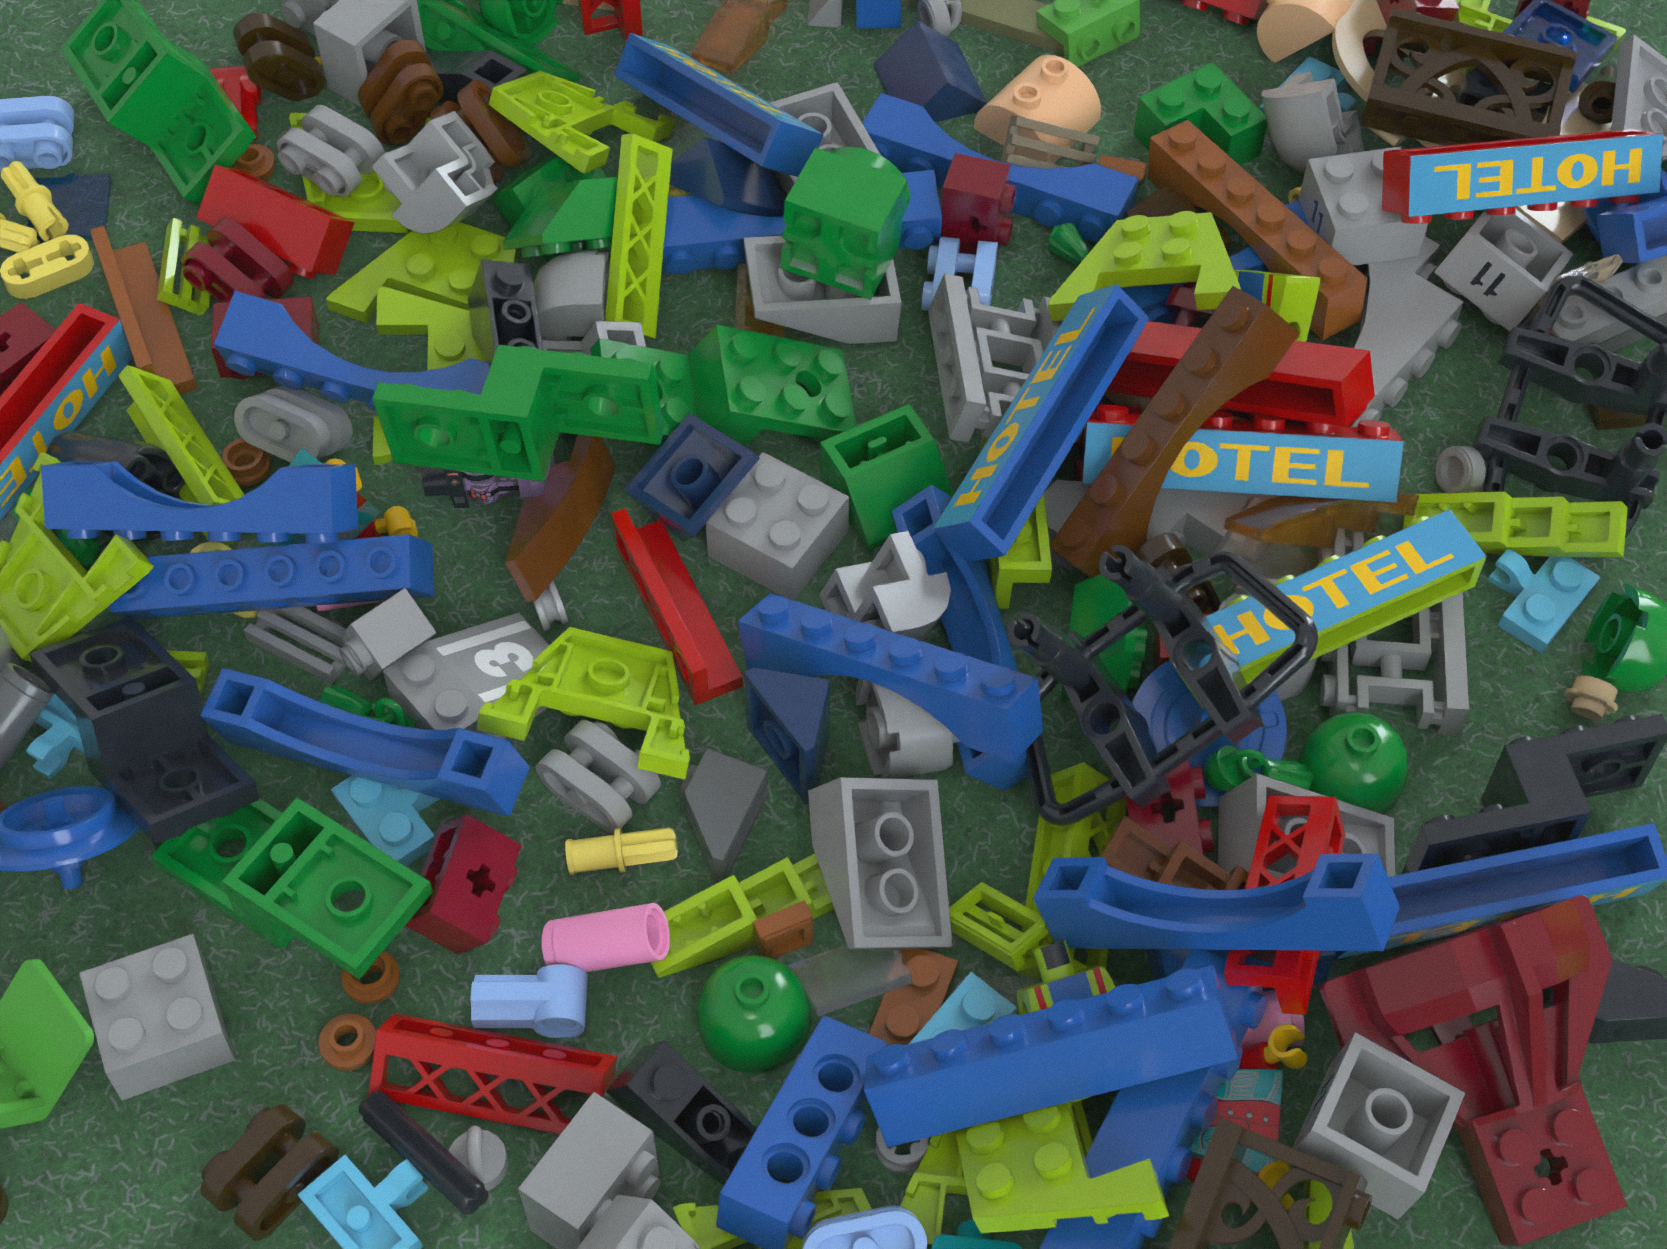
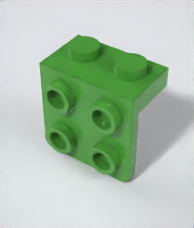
[0,959,94,1129]

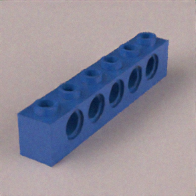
[110,534,434,620]

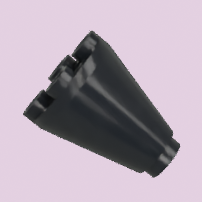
[46,432,185,541]

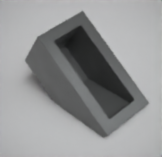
[680,748,768,883]

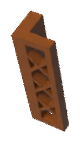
[90,226,198,394]

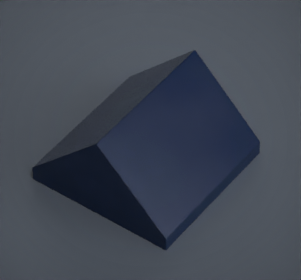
[874,20,987,122]
[669,137,784,217]
[624,413,760,542]
[744,667,830,805]

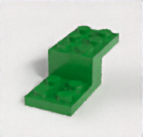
[60,0,256,206]
[590,324,856,446]
[372,345,665,482]
[151,797,433,979]

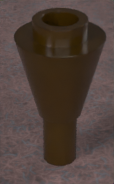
[1579,65,1617,124]

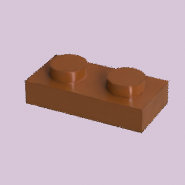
[869,949,958,1046]

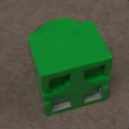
[780,147,910,300]

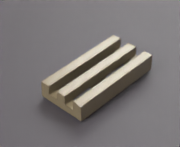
[1001,115,1100,169]

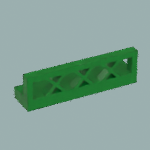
[417,0,581,83]

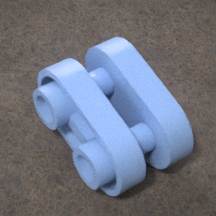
[0,96,74,172]
[921,237,998,311]
[802,1205,927,1249]

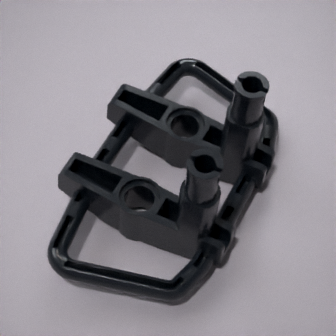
[1472,275,1667,539]
[1007,545,1318,826]

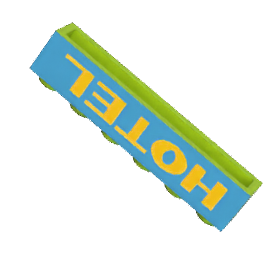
[1169,509,1487,709]

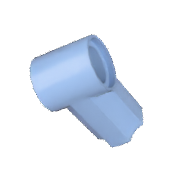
[470,964,588,1038]

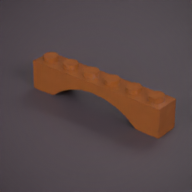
[1148,120,1367,340]

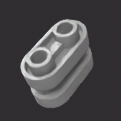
[277,105,385,197]
[234,385,352,462]
[535,720,661,834]

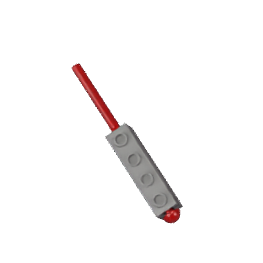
[1529,256,1667,369]

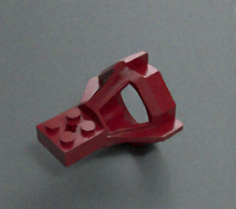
[1320,895,1627,1246]

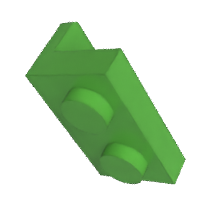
[1036,0,1140,67]

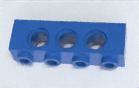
[716,1015,887,1249]

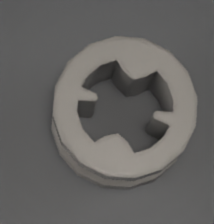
[532,581,568,631]
[875,1128,929,1173]

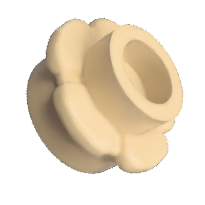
[1565,676,1618,721]

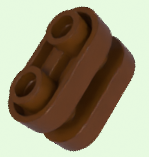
[358,39,444,145]
[431,80,531,184]

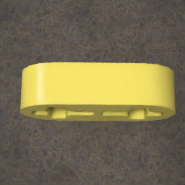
[0,235,94,299]

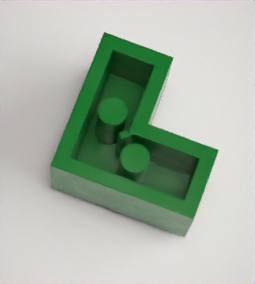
[1133,62,1267,166]

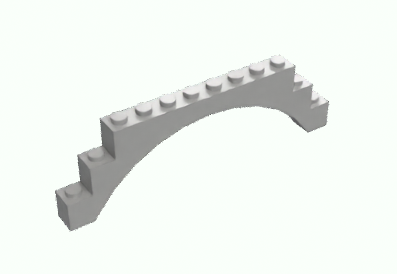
[1044,236,1463,571]

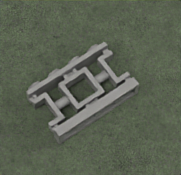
[928,273,1083,443]
[1317,526,1469,736]

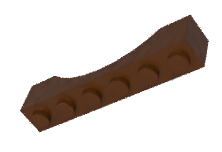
[1049,286,1300,577]

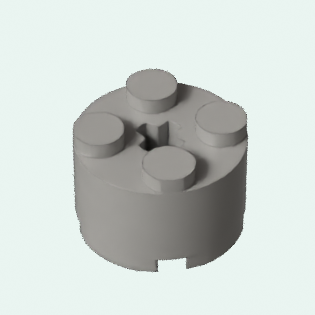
[856,679,961,779]

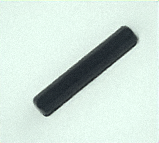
[358,1091,489,1215]

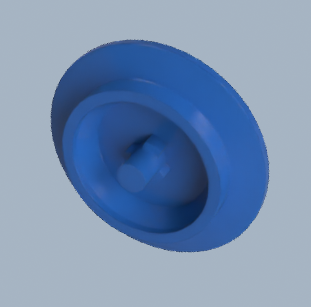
[1132,661,1287,808]
[0,786,140,889]

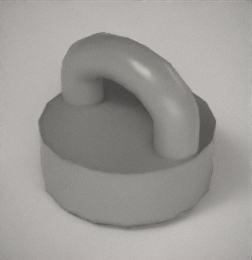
[917,0,962,37]
[1435,446,1486,493]
[449,1125,509,1191]

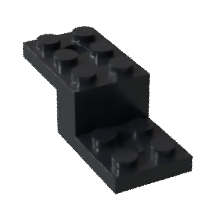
[30,616,259,843]
[1401,714,1667,874]

